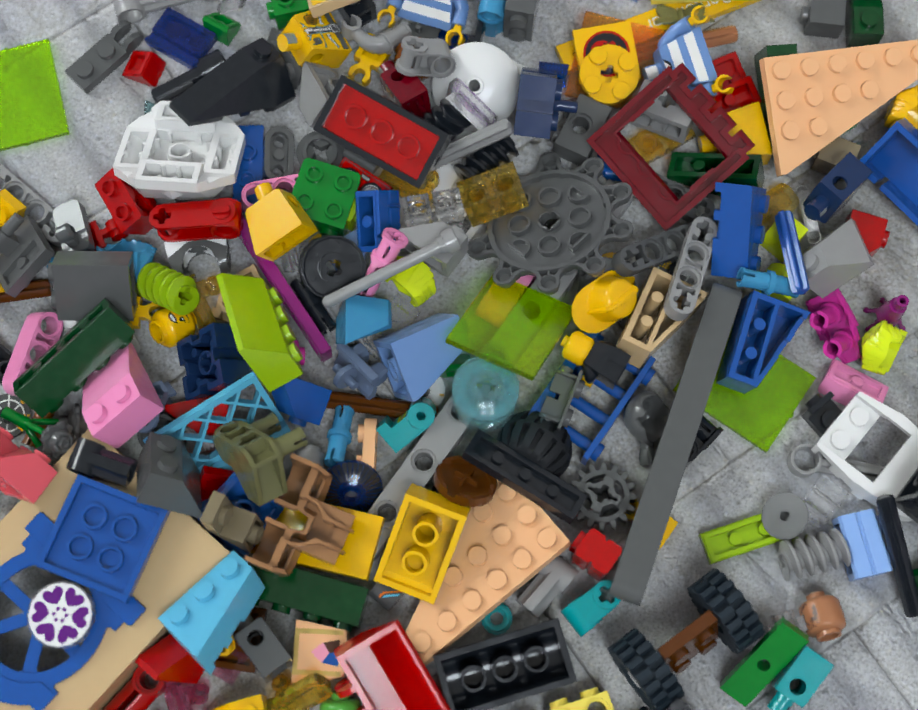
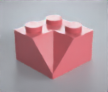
[0,427,58,504]

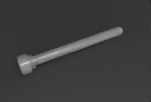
[322,227,462,308]

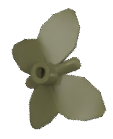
[655,3,715,25]

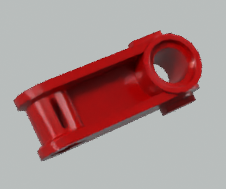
[149,198,244,242]

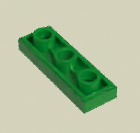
[720,617,809,707]

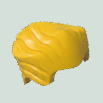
[884,85,918,129]

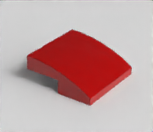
[708,51,762,114]

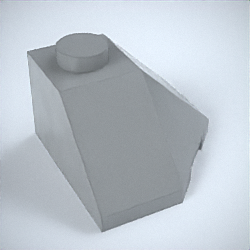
[299,61,339,128]

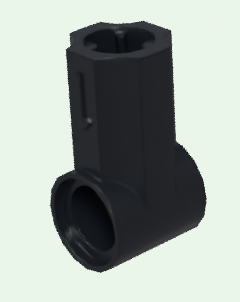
[66,437,138,488]

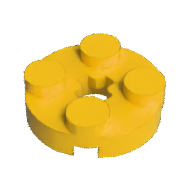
[579,44,639,106]

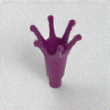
[863,295,909,332]

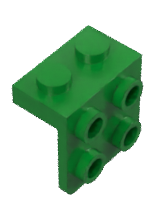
[292,158,361,237]

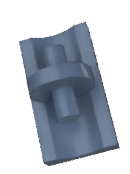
[332,343,388,400]

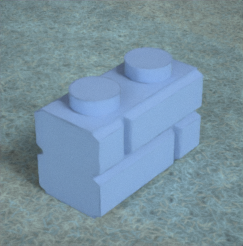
[832,508,893,582]

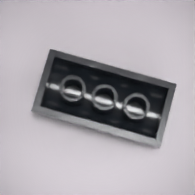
[433,618,577,710]

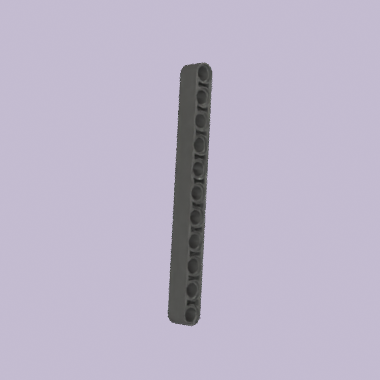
[608,282,743,606]

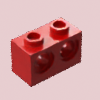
[94,168,157,235]

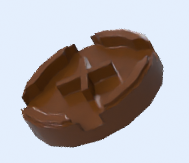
[433,455,497,507]

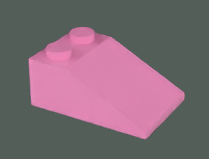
[82,343,165,449]

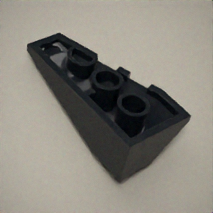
[169,37,296,127]

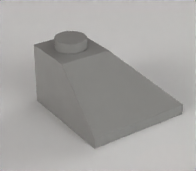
[802,218,874,298]

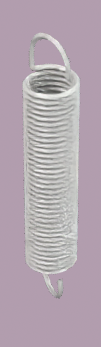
[796,185,821,244]

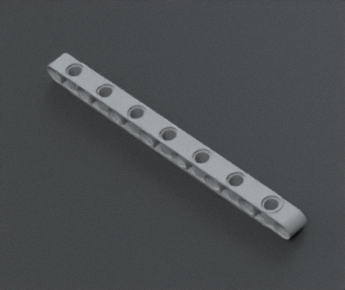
[367,179,635,561]

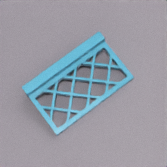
[143,371,291,474]

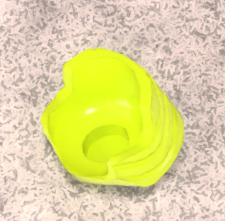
[385,256,436,307]
[861,320,908,375]

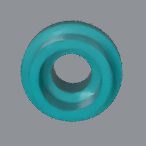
[481,603,513,635]

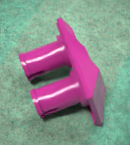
[805,288,861,364]

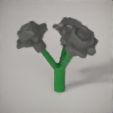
[1,403,89,467]

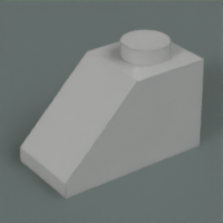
[399,221,469,278]

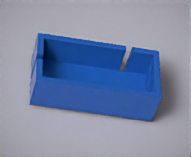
[860,118,918,226]

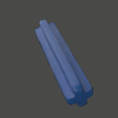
[775,210,810,295]

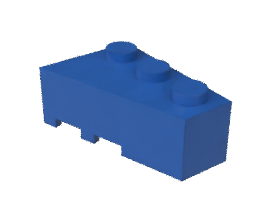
[711,182,770,278]
[716,290,811,394]

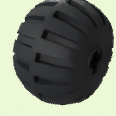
[497,411,572,478]

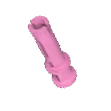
[356,227,409,298]

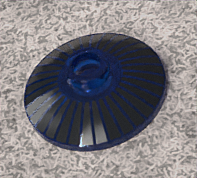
[324,460,383,513]

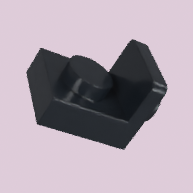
[801,391,842,437]

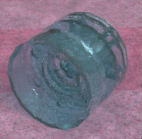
[452,355,519,431]

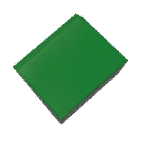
[202,12,241,46]

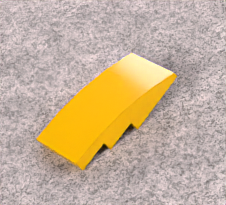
[251,497,385,581]

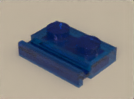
[145,7,218,69]

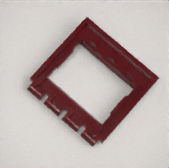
[586,62,755,231]

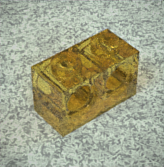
[456,161,529,227]

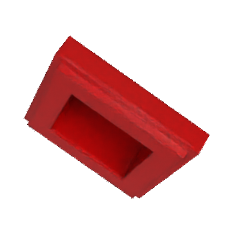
[122,50,166,87]

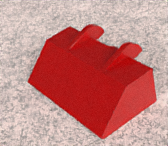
[333,619,451,710]

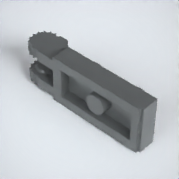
[65,20,144,94]

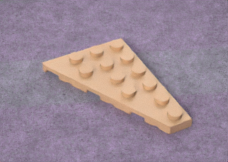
[759,39,918,177]
[405,480,571,667]

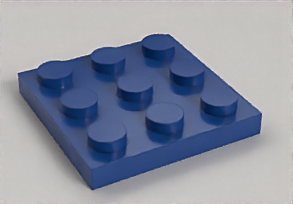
[35,474,170,604]

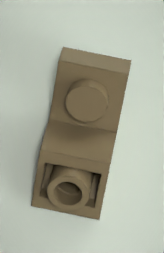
[200,491,264,553]

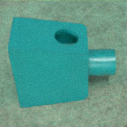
[767,645,834,710]

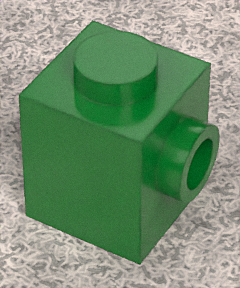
[266,0,309,30]

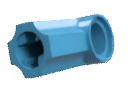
[477,0,506,37]

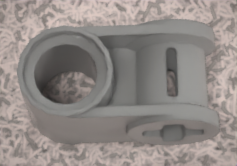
[395,36,456,78]

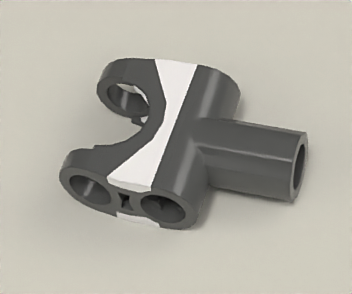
[164,200,231,275]

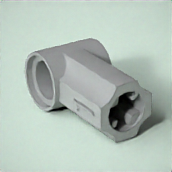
[517,555,579,619]

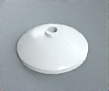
[432,42,520,132]

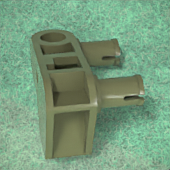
[212,412,308,506]

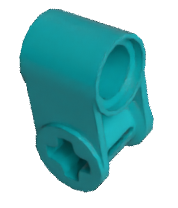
[561,580,621,637]

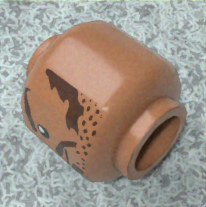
[799,591,846,642]

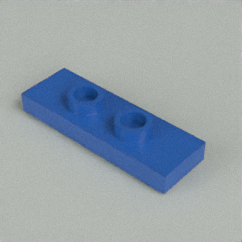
[233,125,265,212]

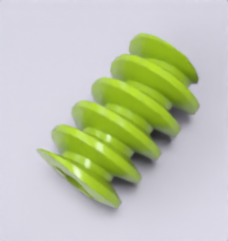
[137,262,200,315]

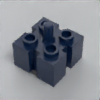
[513,67,578,139]
[176,322,253,401]

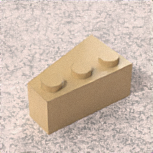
[615,267,709,368]

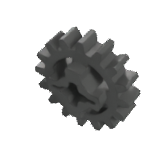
[571,462,637,532]

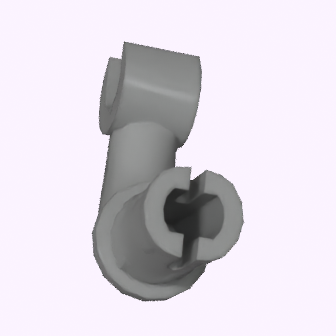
[341,14,412,55]

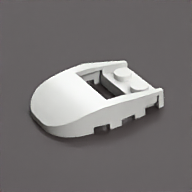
[811,391,918,521]

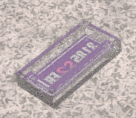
[445,77,497,130]

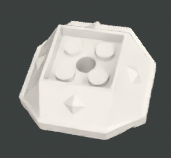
[113,101,246,201]

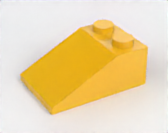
[373,483,471,604]

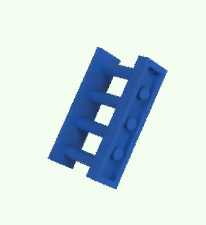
[528,331,656,466]

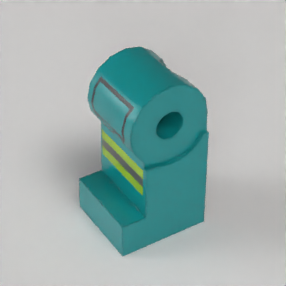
[376,397,436,453]

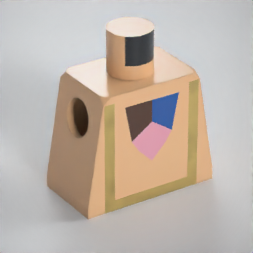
[291,620,349,684]

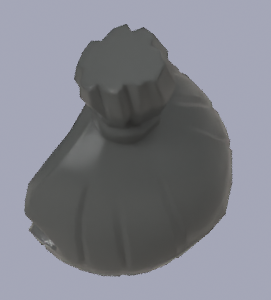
[623,391,670,466]

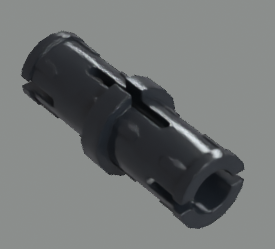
[290,278,336,336]

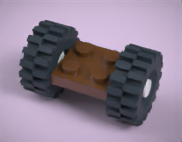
[608,568,765,710]

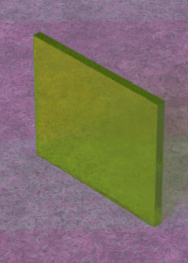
[0,39,70,151]
[445,274,573,381]
[672,324,816,453]

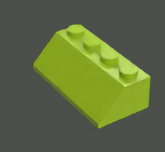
[216,273,303,392]

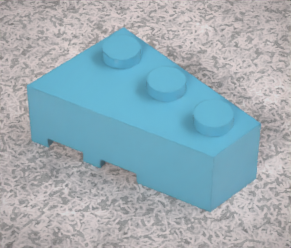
[158,550,266,676]

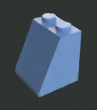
[373,313,469,402]

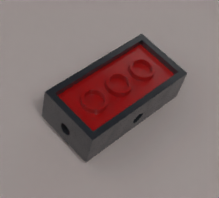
[313,74,453,189]

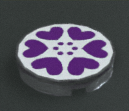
[27,581,96,649]

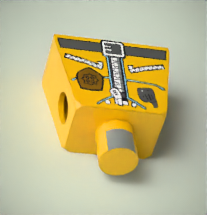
[277,10,352,68]

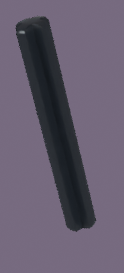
[876,494,918,618]

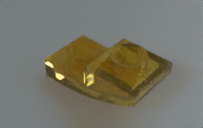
[628,128,696,164]

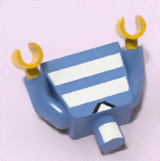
[377,0,469,46]
[642,5,734,96]

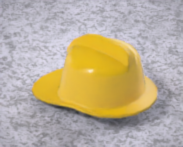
[571,270,639,333]

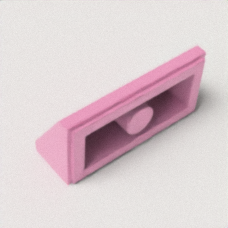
[817,359,889,406]

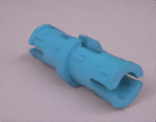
[736,267,799,298]
[324,405,355,468]

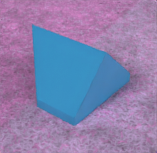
[336,295,392,345]

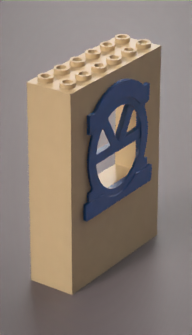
[0,429,231,710]

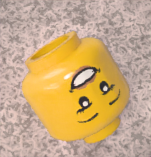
[149,308,197,348]

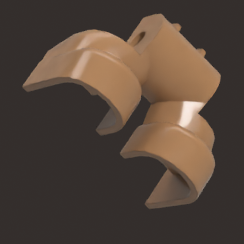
[244,453,356,577]

